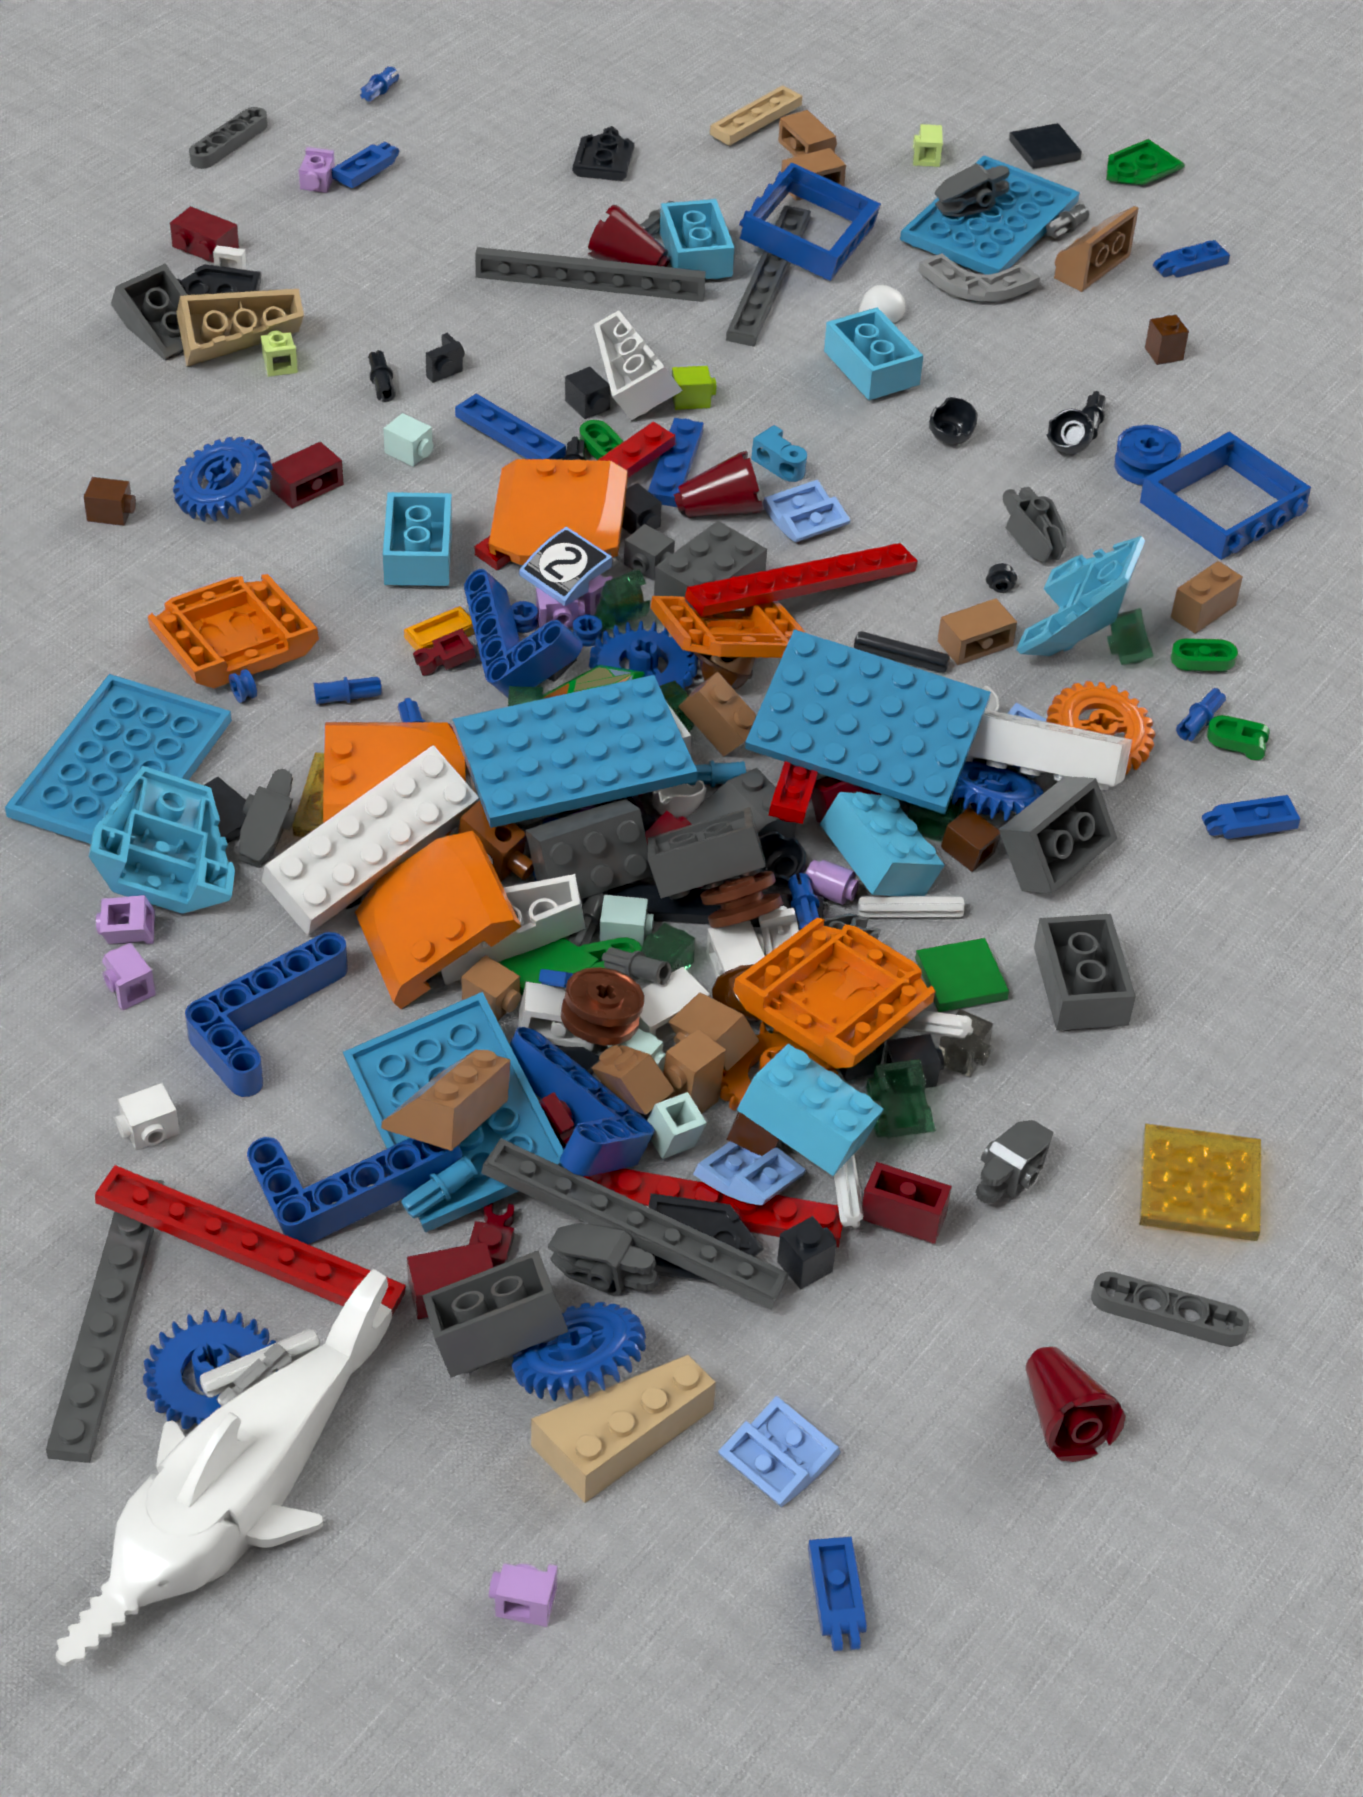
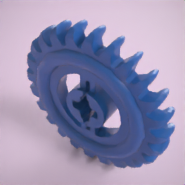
[173,437,273,522]
[589,620,698,699]
[952,759,1044,821]
[511,1302,646,1401]
[143,1309,278,1429]

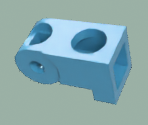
[751,425,808,482]

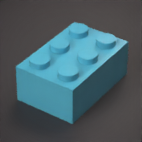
[660,199,734,279]
[824,307,923,400]
[383,492,452,586]
[820,792,945,896]
[737,1044,884,1176]

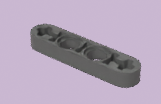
[189,107,268,169]
[1091,1272,1249,1347]

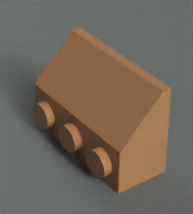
[1054,206,1139,292]
[381,1049,511,1151]

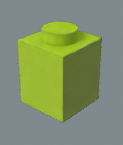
[672,365,717,410]

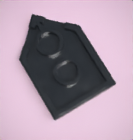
[572,126,635,181]
[177,264,261,295]
[644,1193,764,1283]

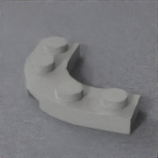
[919,253,1040,303]

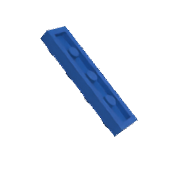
[455,393,566,460]
[648,418,704,508]

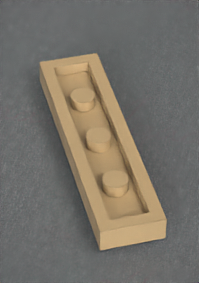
[710,85,802,146]

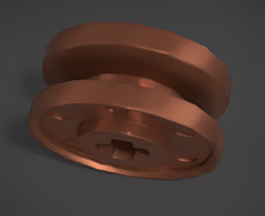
[700,871,783,928]
[560,967,645,1046]

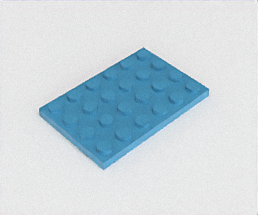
[900,155,1080,274]
[745,629,991,814]
[5,674,232,844]
[452,675,697,828]
[343,992,566,1233]

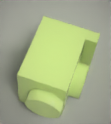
[913,124,943,167]
[261,330,298,377]

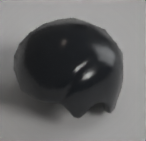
[929,397,978,445]
[1046,408,1094,455]
[759,831,807,887]

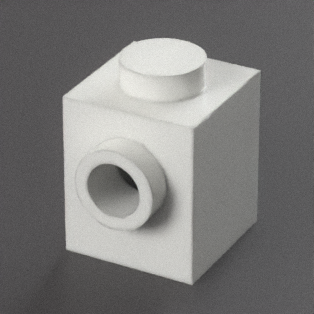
[115,1083,180,1151]

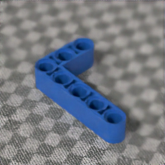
[464,569,583,700]
[185,932,348,1097]
[509,1027,655,1176]
[247,1137,463,1245]

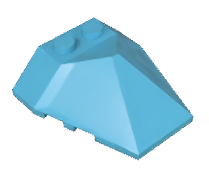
[1016,536,1145,656]
[88,766,235,914]

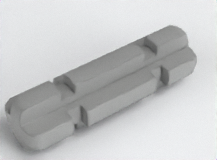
[217,1343,292,1406]

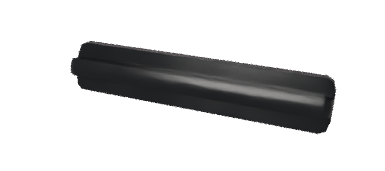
[854,631,950,673]

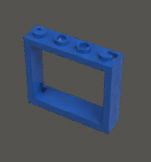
[739,162,881,281]
[1140,431,1311,560]

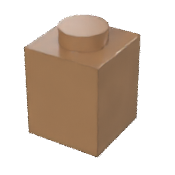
[461,955,521,1021]

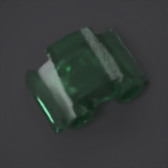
[594,569,650,632]
[866,1059,936,1139]

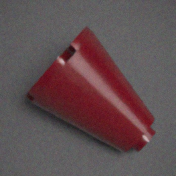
[588,205,670,267]
[674,450,763,517]
[1025,1347,1125,1462]

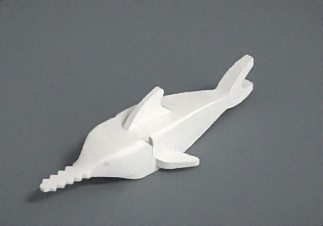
[56,1269,392,1666]

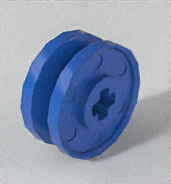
[1114,425,1181,485]

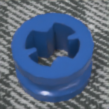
[511,601,538,633]
[573,615,602,647]
[229,669,257,703]

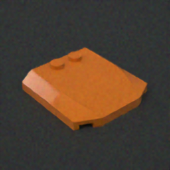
[489,459,628,565]
[148,574,319,689]
[651,596,806,658]
[323,722,466,836]
[355,831,522,1009]
[733,918,935,1068]

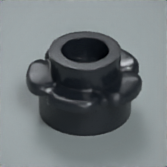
[986,563,1017,593]

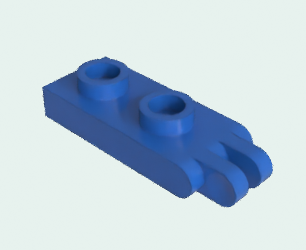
[332,142,399,189]
[1153,240,1230,278]
[1201,795,1301,839]
[808,1536,867,1652]

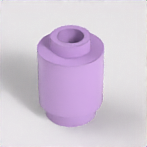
[806,860,859,905]

